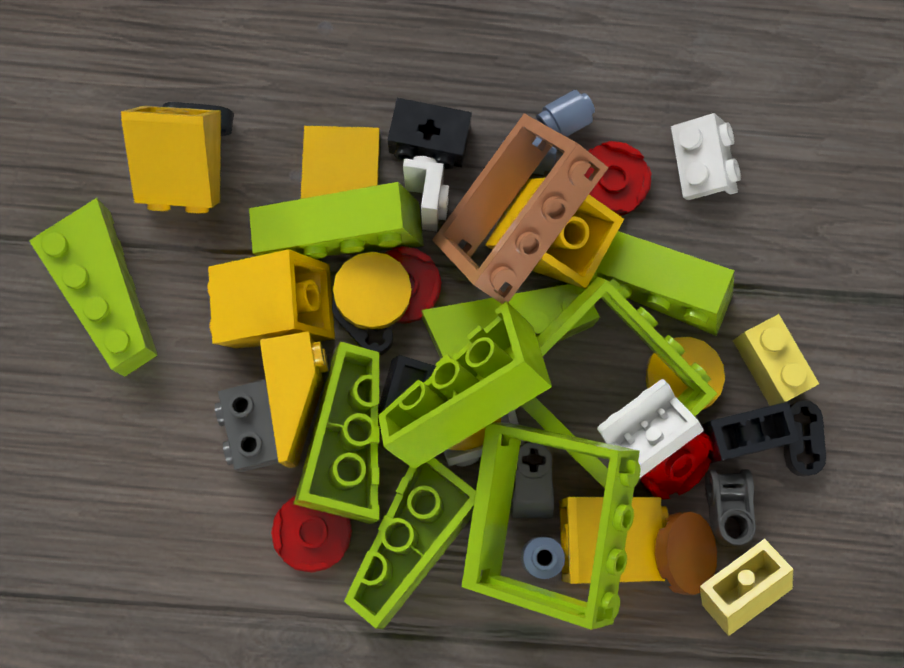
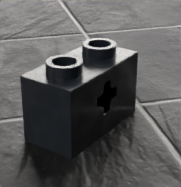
[387,97,472,169]
[701,402,800,464]

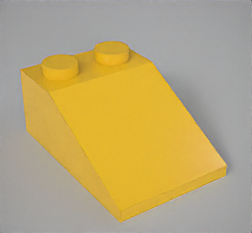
[260,331,329,468]

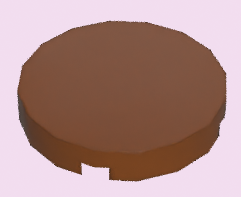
[655,511,717,595]

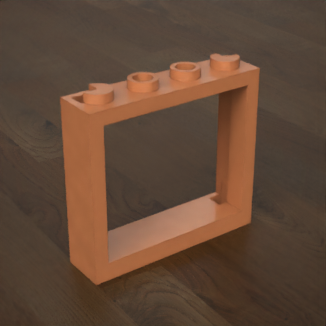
[432,113,609,304]

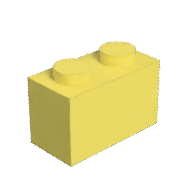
[732,314,819,406]
[700,539,793,636]

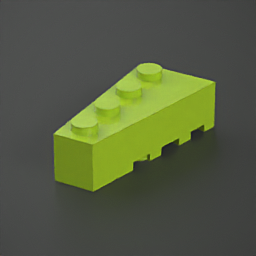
[249,182,424,259]
[29,198,158,377]
[589,231,735,336]
[422,284,600,359]
[378,301,552,469]
[294,341,379,524]
[344,458,476,630]

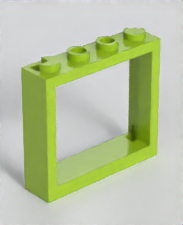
[521,277,717,488]
[462,422,641,630]

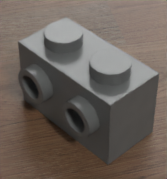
[215,380,279,472]

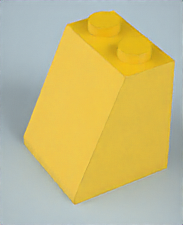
[121,106,221,213]
[485,178,624,289]
[207,249,335,348]
[559,497,668,584]

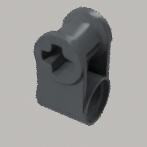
[511,442,554,519]
[705,469,756,547]

